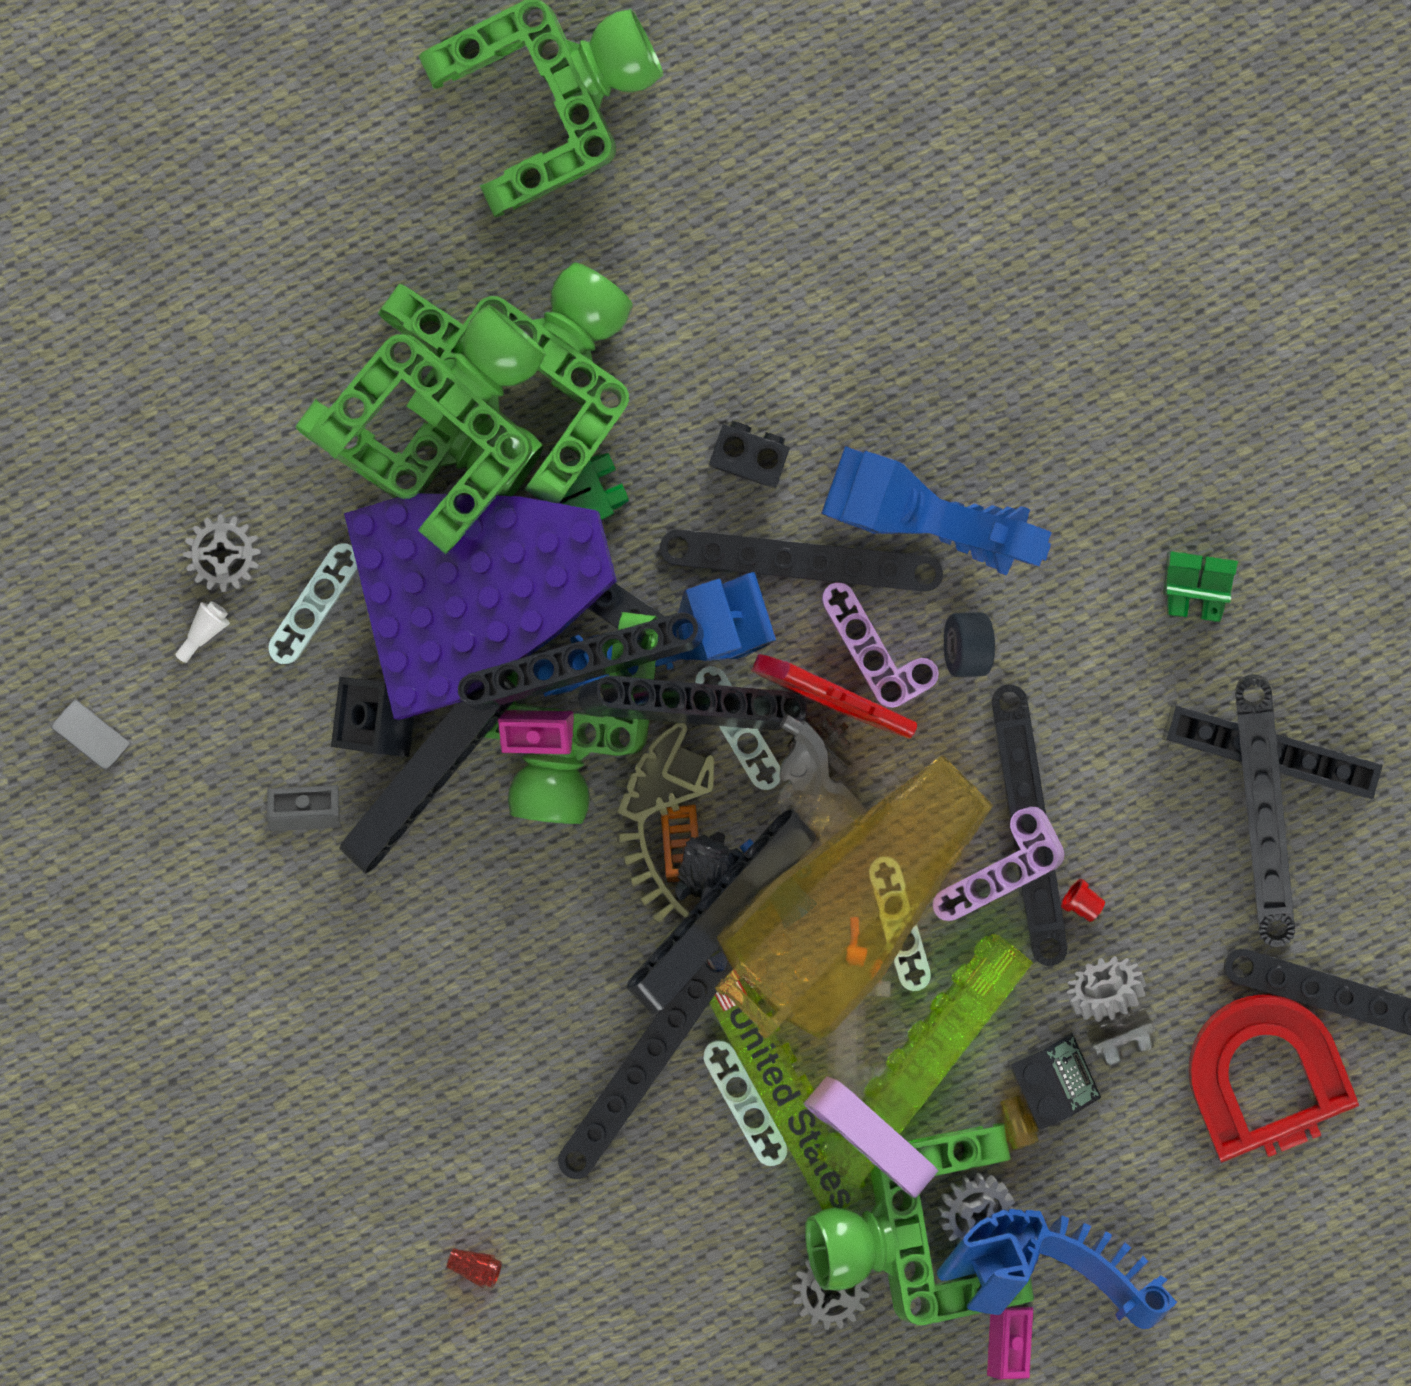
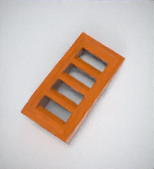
[661,805,699,882]

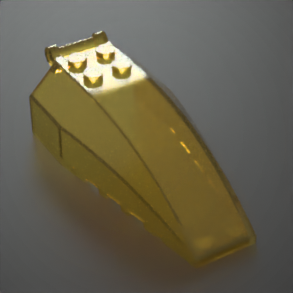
[714,755,993,1039]

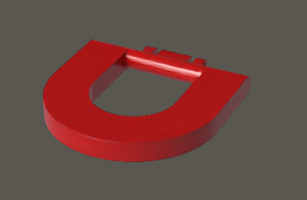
[751,654,917,738]
[1188,995,1359,1163]

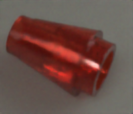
[447,1248,502,1289]

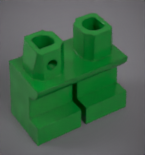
[562,453,630,520]
[1163,551,1238,622]

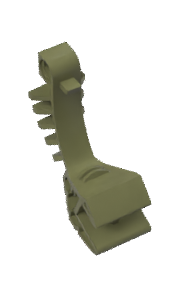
[617,722,714,949]

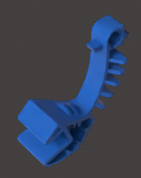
[821,446,1052,576]
[538,572,776,697]
[937,1209,1177,1329]

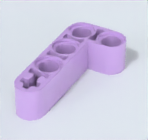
[822,582,938,708]
[933,807,1064,921]
[803,1076,938,1198]

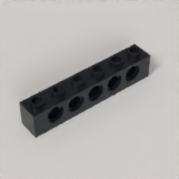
[1162,705,1383,799]

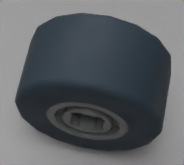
[944,612,995,677]

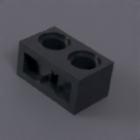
[709,421,790,489]

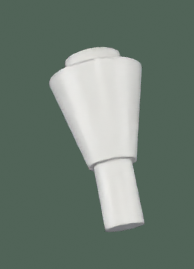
[175,601,230,663]

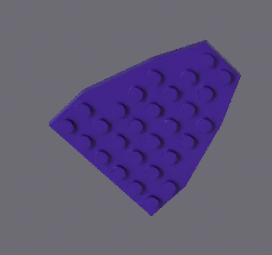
[344,493,617,720]

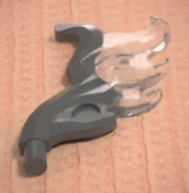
[777,714,890,860]

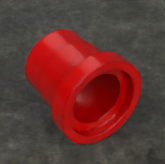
[1061,879,1105,922]

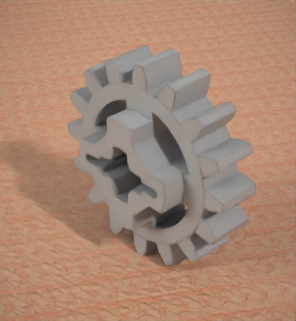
[183,515,262,592]
[1067,957,1146,1022]
[937,1173,1015,1244]
[792,1258,869,1330]

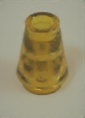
[999,1095,1040,1151]

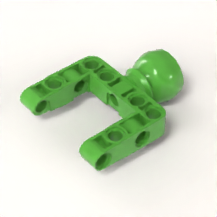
[418,0,664,218]
[406,262,633,503]
[295,284,544,499]
[308,305,546,554]
[485,612,658,824]
[805,1123,1034,1325]

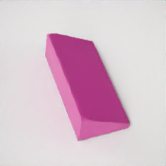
[498,710,574,754]
[987,1306,1033,1380]

